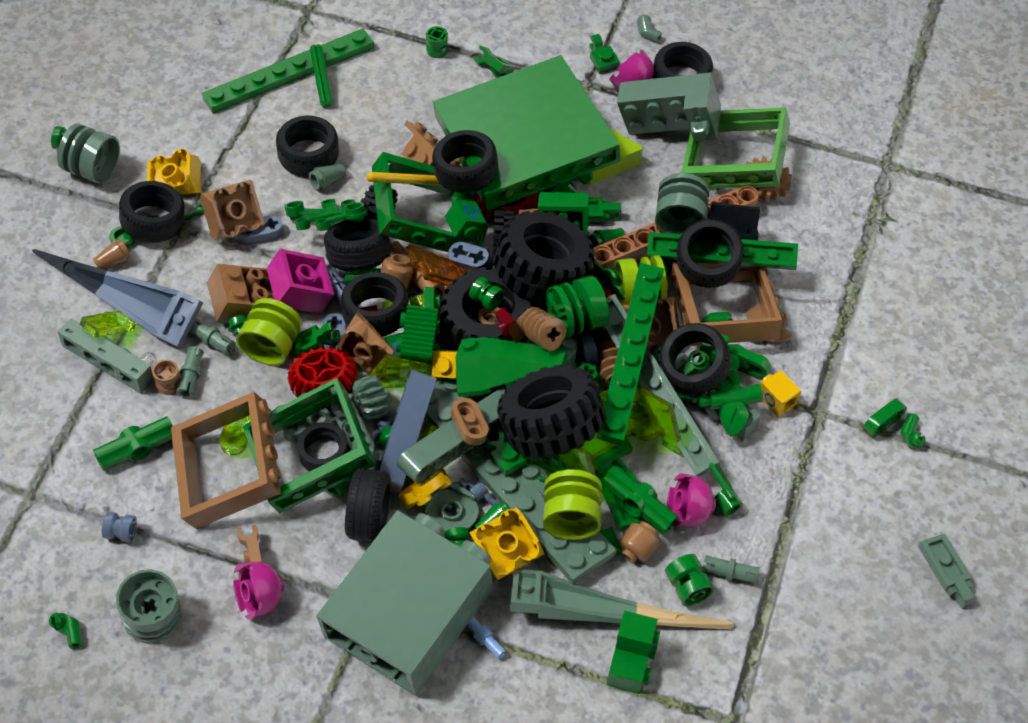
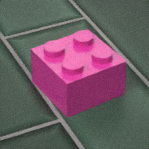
[267,249,334,314]

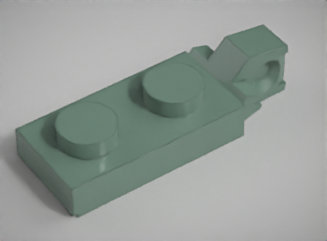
[918,533,975,609]

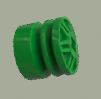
[546,275,609,339]

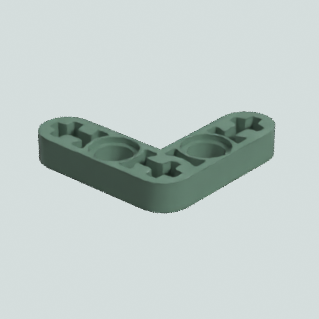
[282,399,375,452]

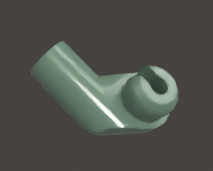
[637,14,662,42]

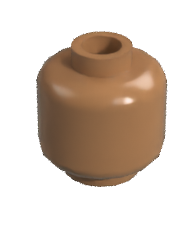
[380,254,414,289]
[619,521,660,563]

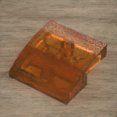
[406,244,464,286]

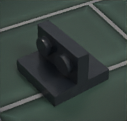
[709,202,760,240]

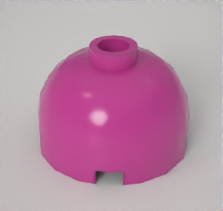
[609,49,654,90]
[666,473,716,528]
[233,561,284,619]

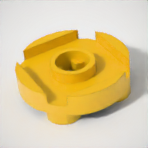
[398,468,452,509]

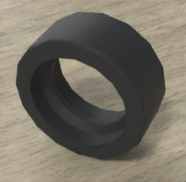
[297,422,349,472]

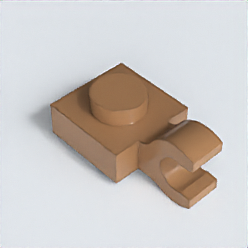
[237,525,262,563]

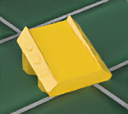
[147,148,203,194]
[469,507,544,580]

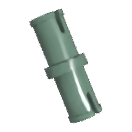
[189,318,236,356]
[176,346,204,398]
[703,555,760,584]

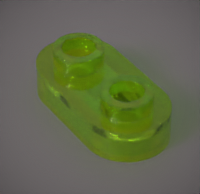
[220,415,252,455]

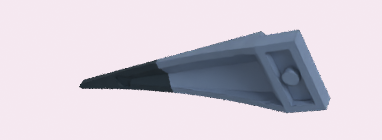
[32,249,203,348]

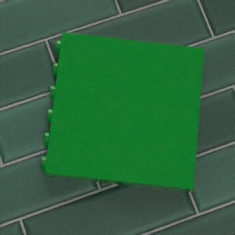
[432,55,621,211]

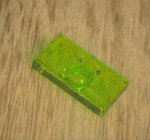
[80,310,136,338]

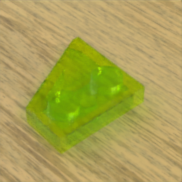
[368,355,432,388]

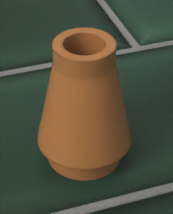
[93,240,131,270]

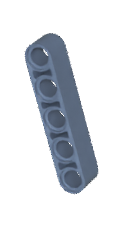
[378,369,436,495]

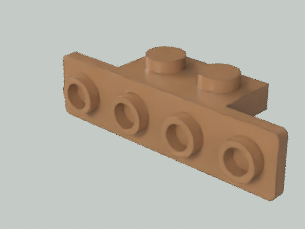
[401,121,461,167]

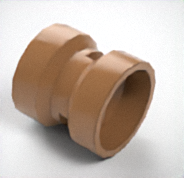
[152,359,181,395]

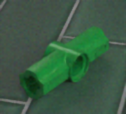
[93,416,173,471]
[601,466,679,535]

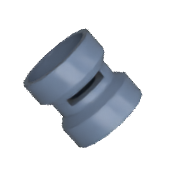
[101,511,137,543]

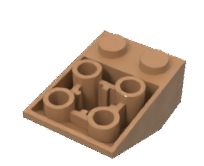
[207,264,296,323]

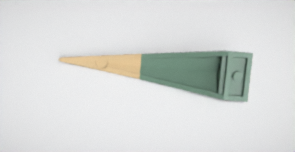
[510,569,734,630]

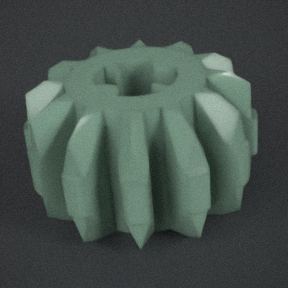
[352,375,389,421]

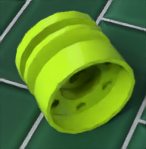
[614,255,668,306]
[236,298,303,366]
[543,469,602,540]

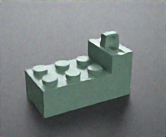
[617,72,721,142]

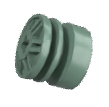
[57,123,120,184]
[655,173,710,235]
[116,569,182,643]

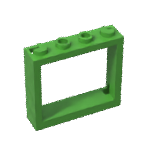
[682,107,790,189]

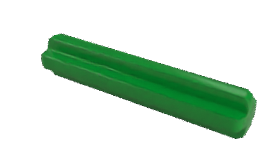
[310,44,333,107]

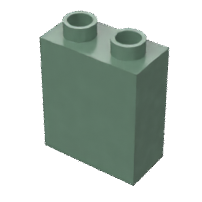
[316,510,493,696]

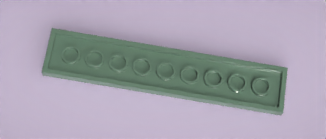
[425,378,616,585]

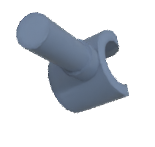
[469,483,499,506]

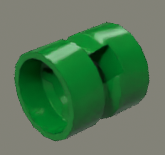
[665,554,715,607]

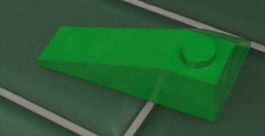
[455,337,568,397]

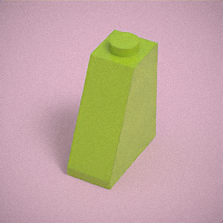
[577,127,643,185]

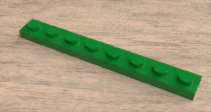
[202,28,374,114]
[596,263,665,445]

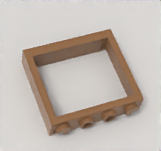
[671,262,784,346]
[171,392,281,529]

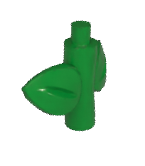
[698,370,763,437]

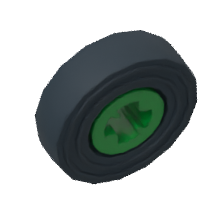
[573,329,599,370]

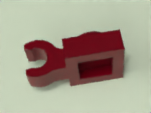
[495,308,527,344]

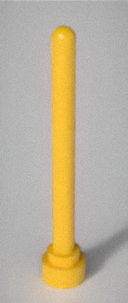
[366,172,442,186]

